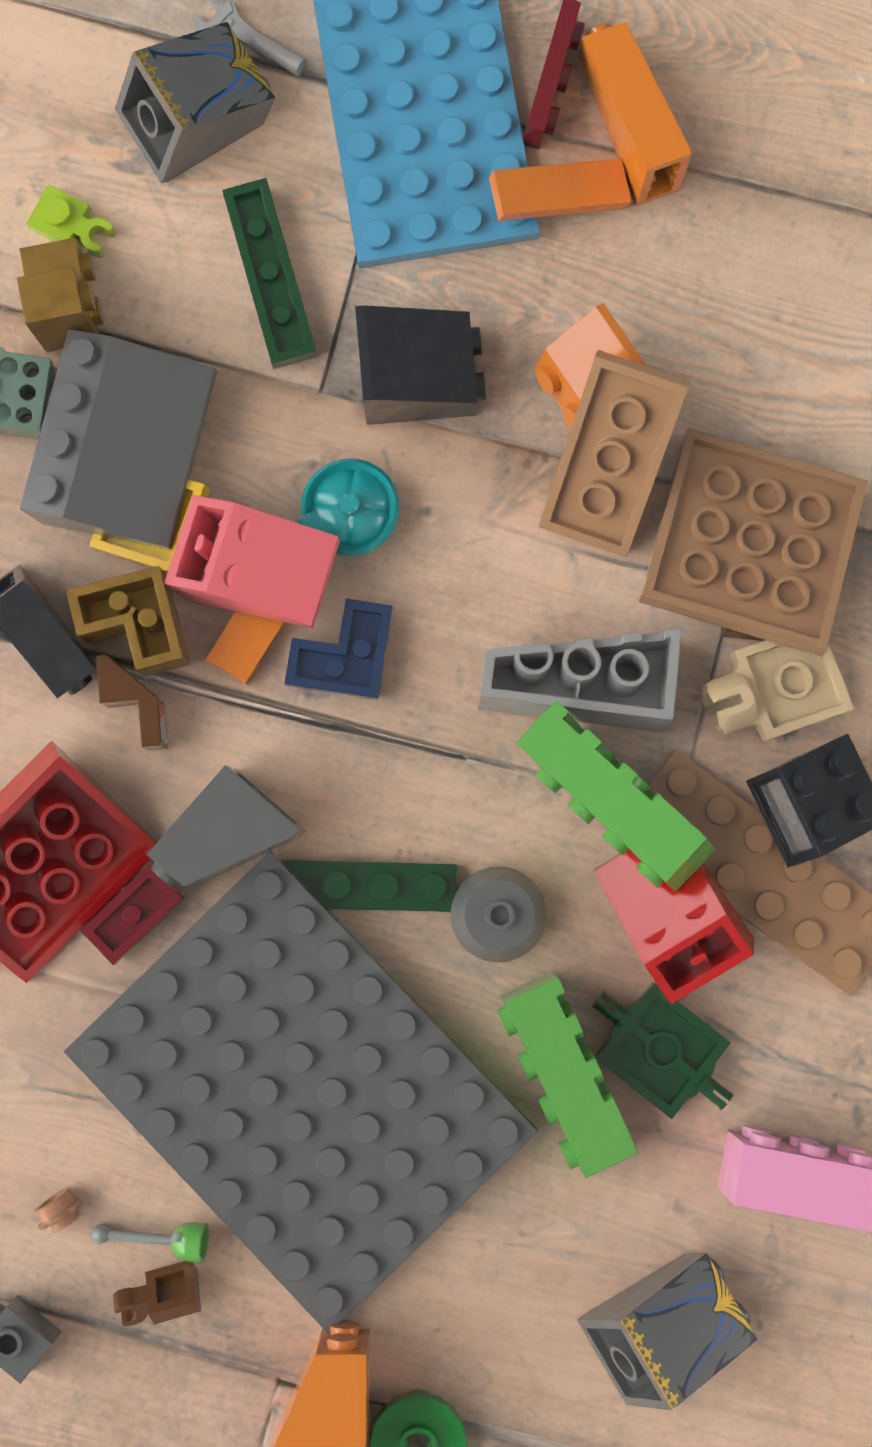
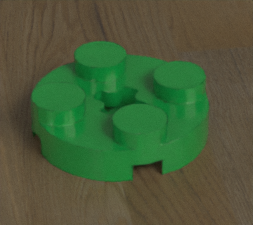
[370,1389,467,1447]

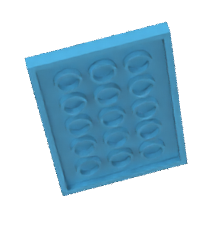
[313,0,540,269]

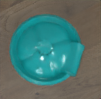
[297,458,400,556]

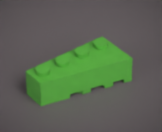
[516,700,716,892]
[497,972,638,1178]

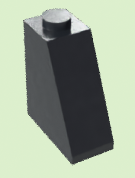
[0,564,96,699]

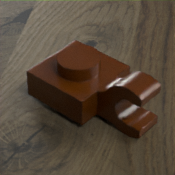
[113,1261,201,1326]

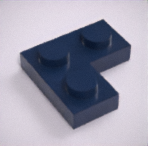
[284,599,393,700]

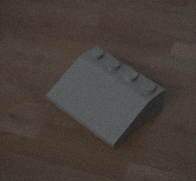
[20,329,217,550]

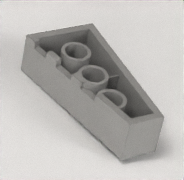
[478,627,682,732]

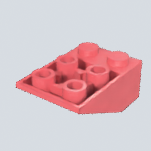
[164,495,340,628]

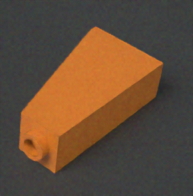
[579,21,692,206]

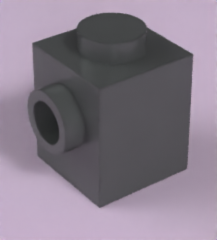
[0,1295,62,1384]

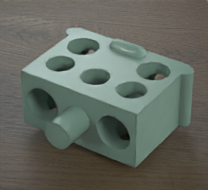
[0,346,55,439]

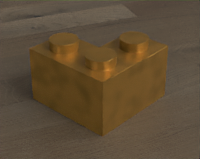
[17,238,104,352]
[66,565,191,677]

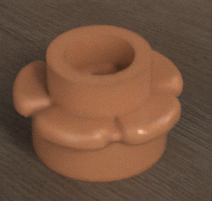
[34,1188,81,1233]

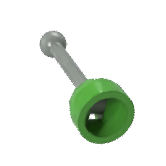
[91,1222,209,1263]

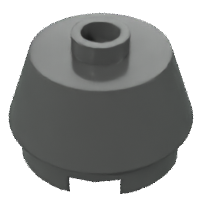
[451,867,546,962]

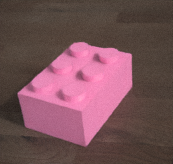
[718,1125,872,1232]

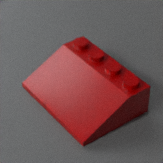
[0,740,157,983]

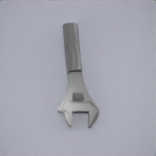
[193,0,306,76]

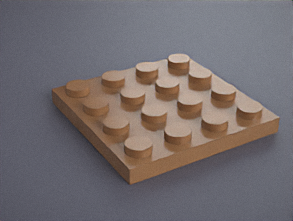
[639,428,868,656]

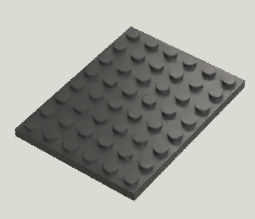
[63,851,538,1334]

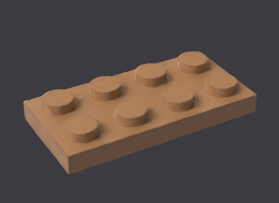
[538,350,691,557]

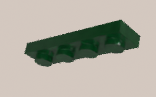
[222,178,318,369]
[281,860,456,912]

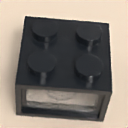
[746,733,872,868]

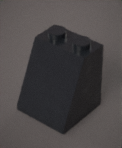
[355,305,486,425]

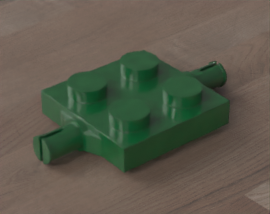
[592,981,733,1119]

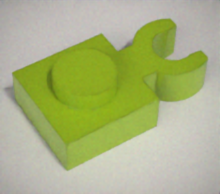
[26,184,116,258]

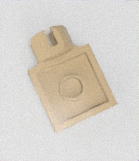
[702,640,854,742]

